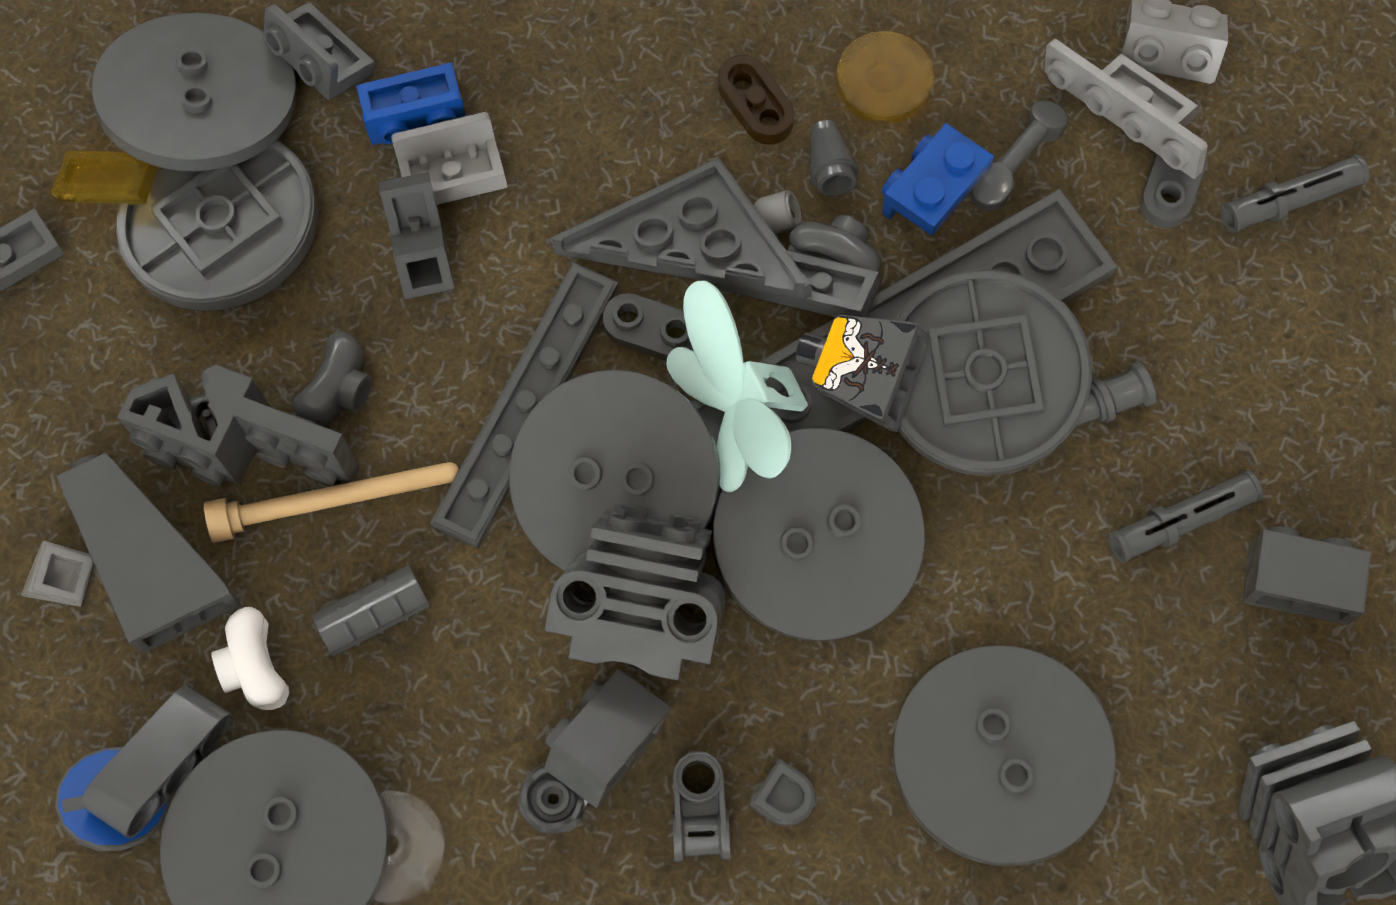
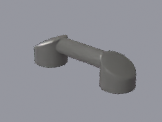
[970,100,1068,211]

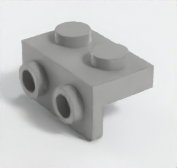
[1121,0,1228,84]
[391,112,508,205]

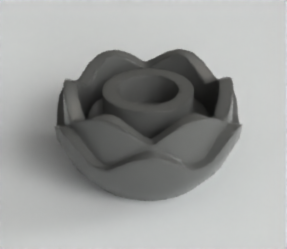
[518,767,588,834]

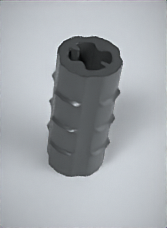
[311,564,430,657]

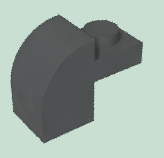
[378,172,455,299]

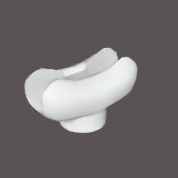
[211,607,289,710]

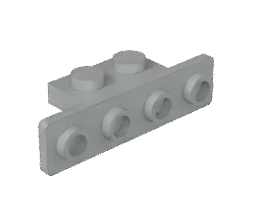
[1044,39,1208,179]

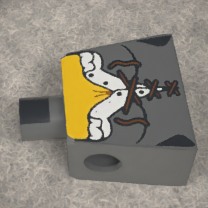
[796,315,932,432]

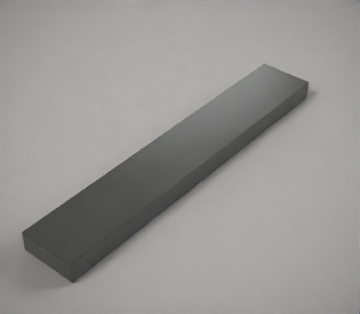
[430,262,619,549]

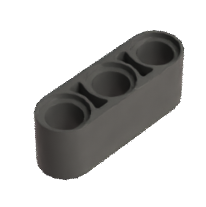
[81,685,233,838]

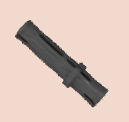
[1220,154,1370,234]
[1108,470,1263,563]

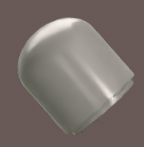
[754,190,802,235]

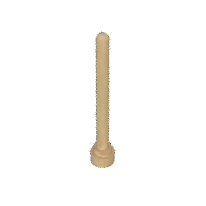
[204,462,459,543]

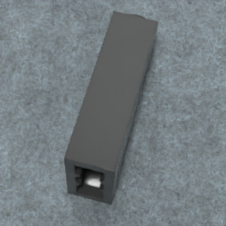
[56,453,241,654]

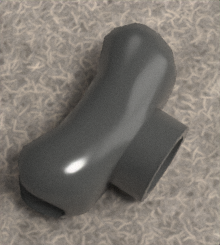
[788,215,881,272]
[292,331,373,427]

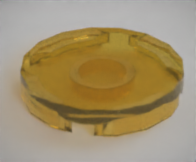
[836,31,934,124]

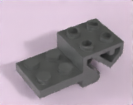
[117,364,360,487]

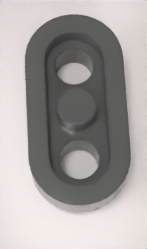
[1140,153,1207,228]
[603,293,694,361]

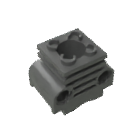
[544,505,726,680]
[1238,721,1396,905]

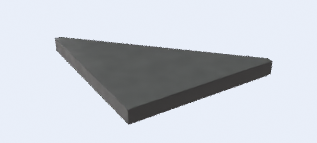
[549,158,812,299]

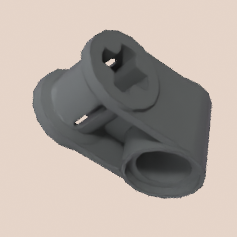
[672,751,731,863]

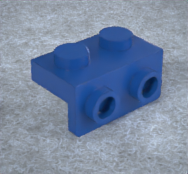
[356,62,466,145]
[881,123,994,236]

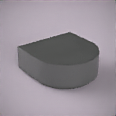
[749,759,815,827]

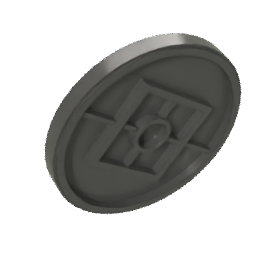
[92,13,296,171]
[116,140,319,311]
[894,269,1092,476]
[509,370,720,571]
[712,428,925,641]
[893,645,1116,866]
[160,730,390,905]

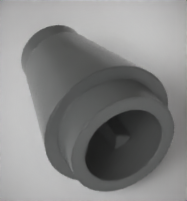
[809,120,859,197]

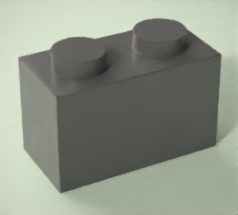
[1242,526,1371,625]
[544,669,671,809]

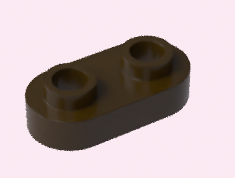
[718,55,794,144]

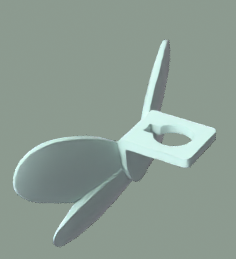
[666,281,808,492]

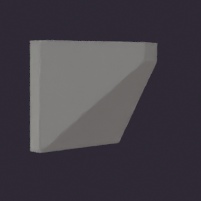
[21,541,94,607]

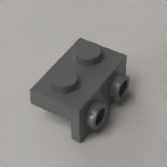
[263,2,374,100]

